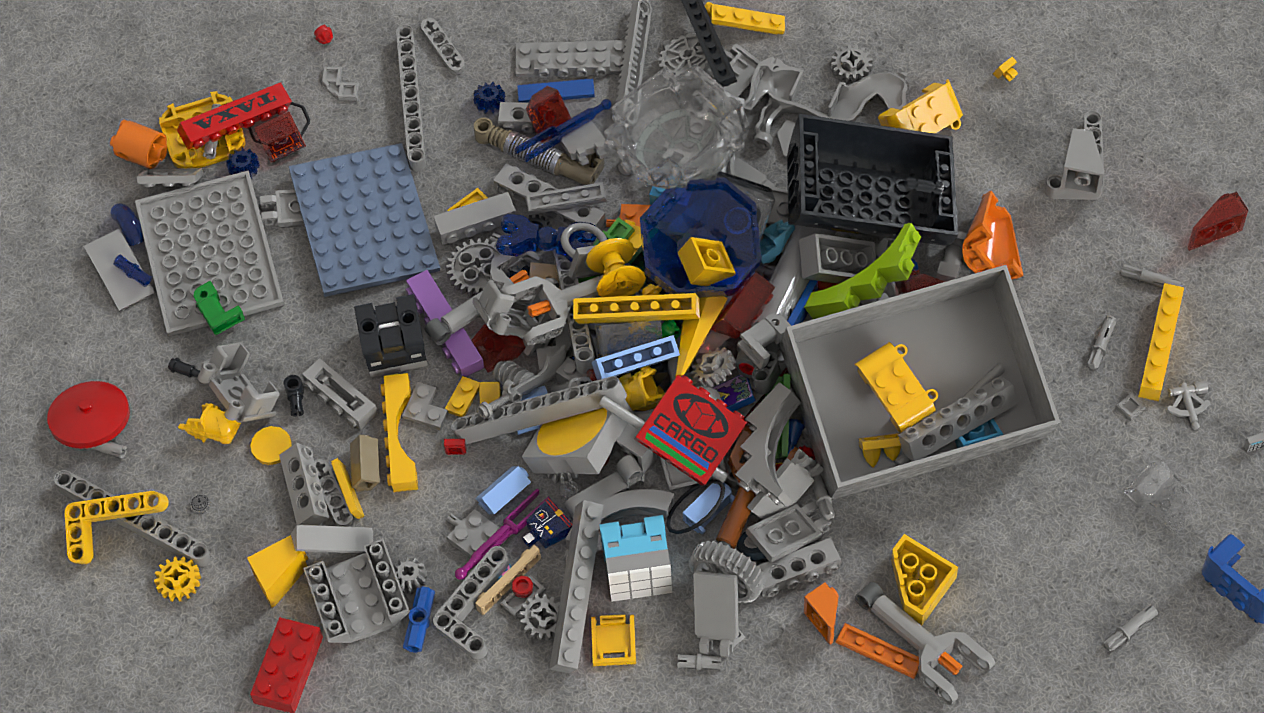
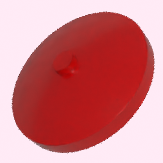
[47,381,130,449]

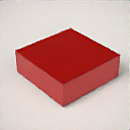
[444,439,467,455]

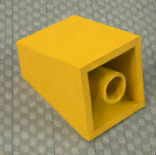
[247,535,309,608]

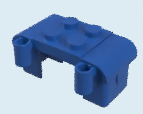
[1202,534,1264,624]

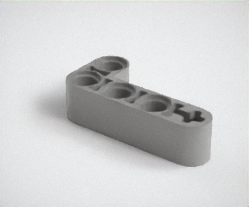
[564,455,645,518]

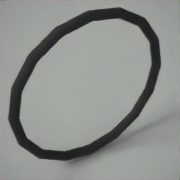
[666,479,725,534]

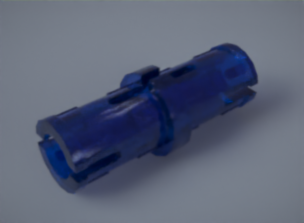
[113,254,152,287]

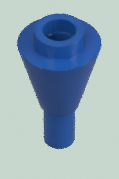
[788,419,805,455]

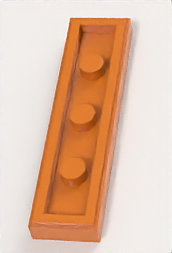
[836,623,919,679]

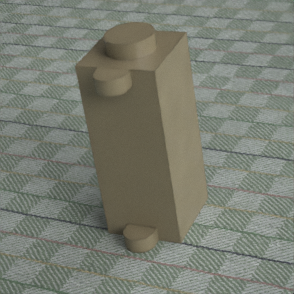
[350,435,380,492]

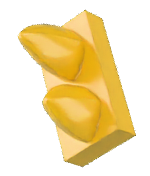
[858,433,901,468]

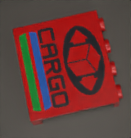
[634,375,747,486]

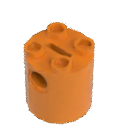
[110,120,167,169]

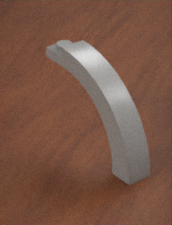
[564,489,675,562]

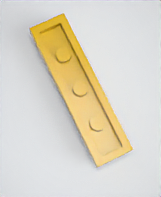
[710,4,785,34]

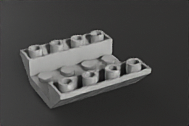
[303,538,410,643]

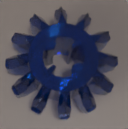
[473,82,506,114]
[226,147,260,179]

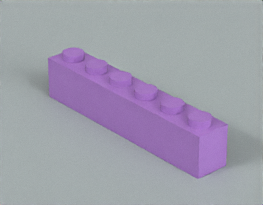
[405,270,484,377]

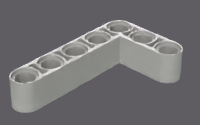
[1045,110,1104,200]
[433,546,509,660]

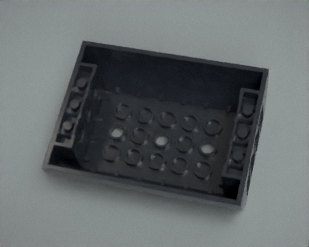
[787,114,958,246]

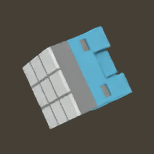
[599,515,672,602]

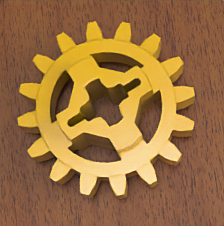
[154,556,201,602]

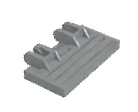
[688,43,761,116]

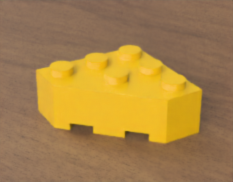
[891,534,958,626]

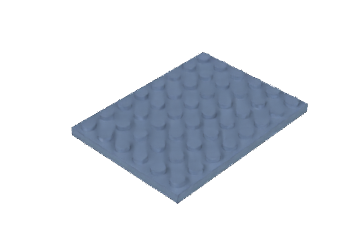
[289,143,440,297]

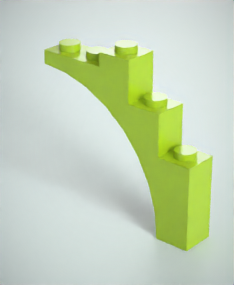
[804,223,921,319]

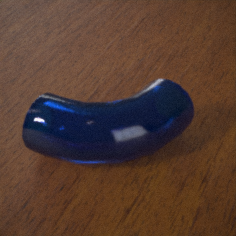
[110,203,144,246]

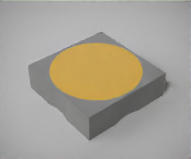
[522,400,633,474]

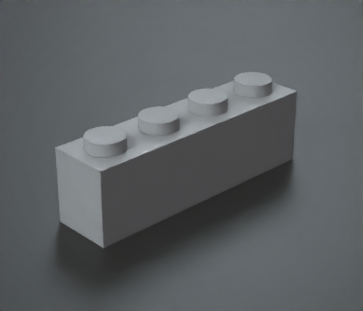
[433,192,517,245]

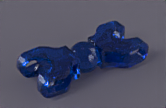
[496,214,597,262]

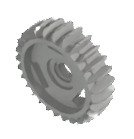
[689,541,766,603]

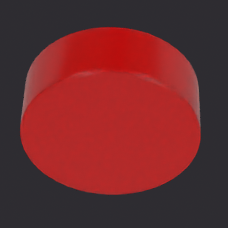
[512,576,533,598]

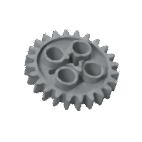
[446,238,511,297]

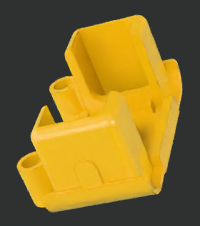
[878,79,963,133]
[854,342,938,433]

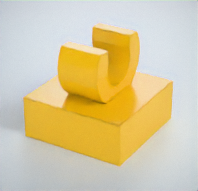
[993,57,1018,82]

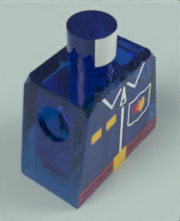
[522,498,573,549]

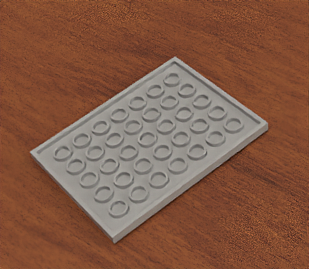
[135,170,285,337]

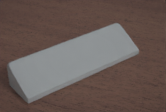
[291,525,373,553]

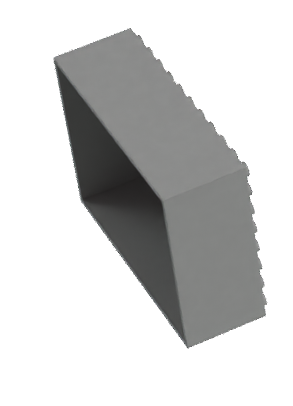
[779,265,1060,500]

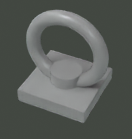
[561,223,607,279]

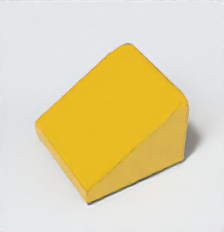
[479,382,501,404]

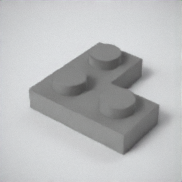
[402,382,448,430]

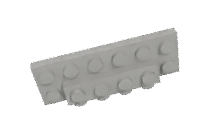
[516,40,626,78]

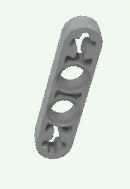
[421,18,465,75]
[314,459,354,527]

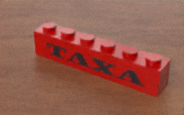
[177,82,292,150]

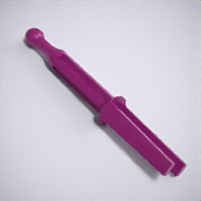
[455,489,551,580]

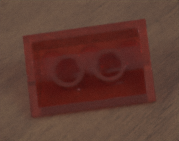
[711,272,775,339]

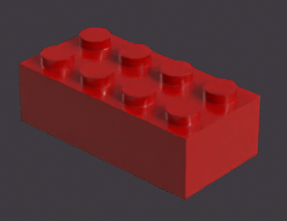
[250,617,323,713]

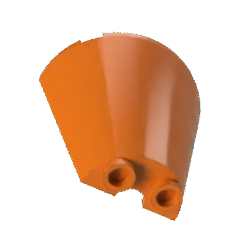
[962,191,1023,280]

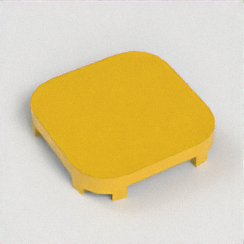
[159,91,246,168]

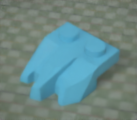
[749,219,795,264]

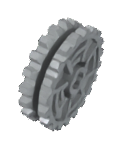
[658,33,713,88]

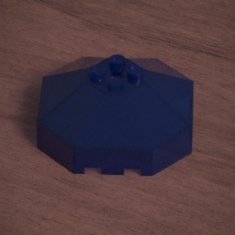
[640,178,762,298]

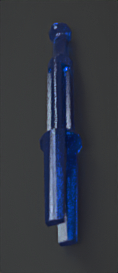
[515,99,612,162]

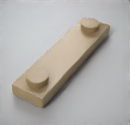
[475,545,541,615]

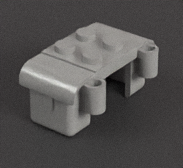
[473,280,552,343]
[197,342,279,423]

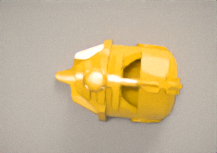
[618,366,665,411]
[178,403,241,444]

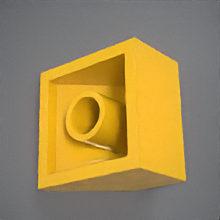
[677,237,736,286]

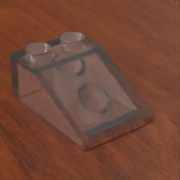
[595,320,662,358]

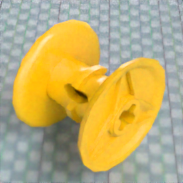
[586,238,646,297]

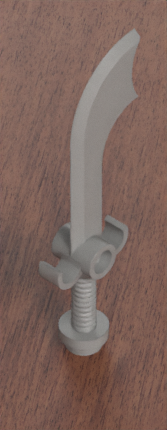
[477,345,567,418]

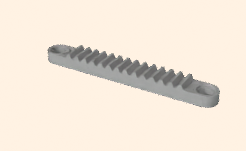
[615,0,652,127]

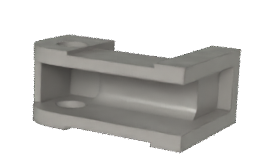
[936,231,967,283]
[737,313,791,370]

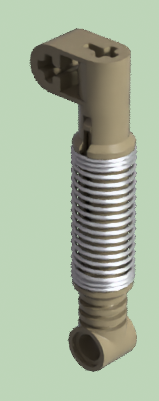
[474,117,604,185]

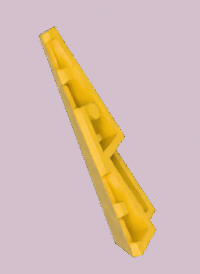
[675,289,728,377]

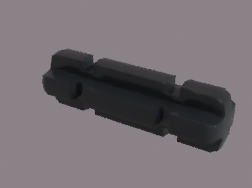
[904,177,944,195]

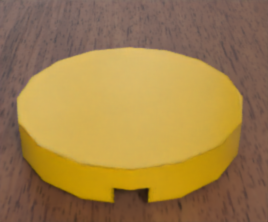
[250,426,292,465]

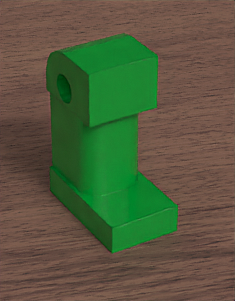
[194,281,245,336]

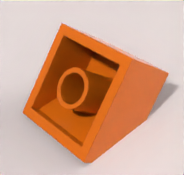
[804,582,839,644]

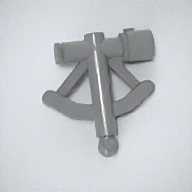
[1166,381,1210,430]

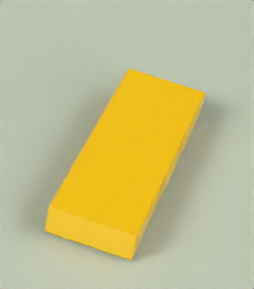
[331,458,364,519]

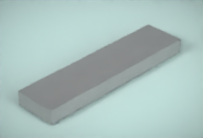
[525,182,606,215]

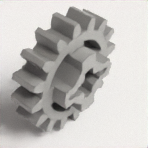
[831,45,873,83]
[692,347,736,387]
[518,594,560,641]

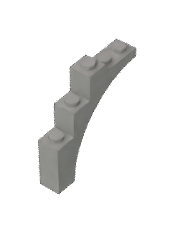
[735,382,801,508]

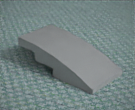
[83,229,155,312]

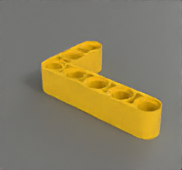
[65,491,169,565]

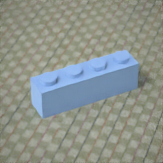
[592,335,680,380]

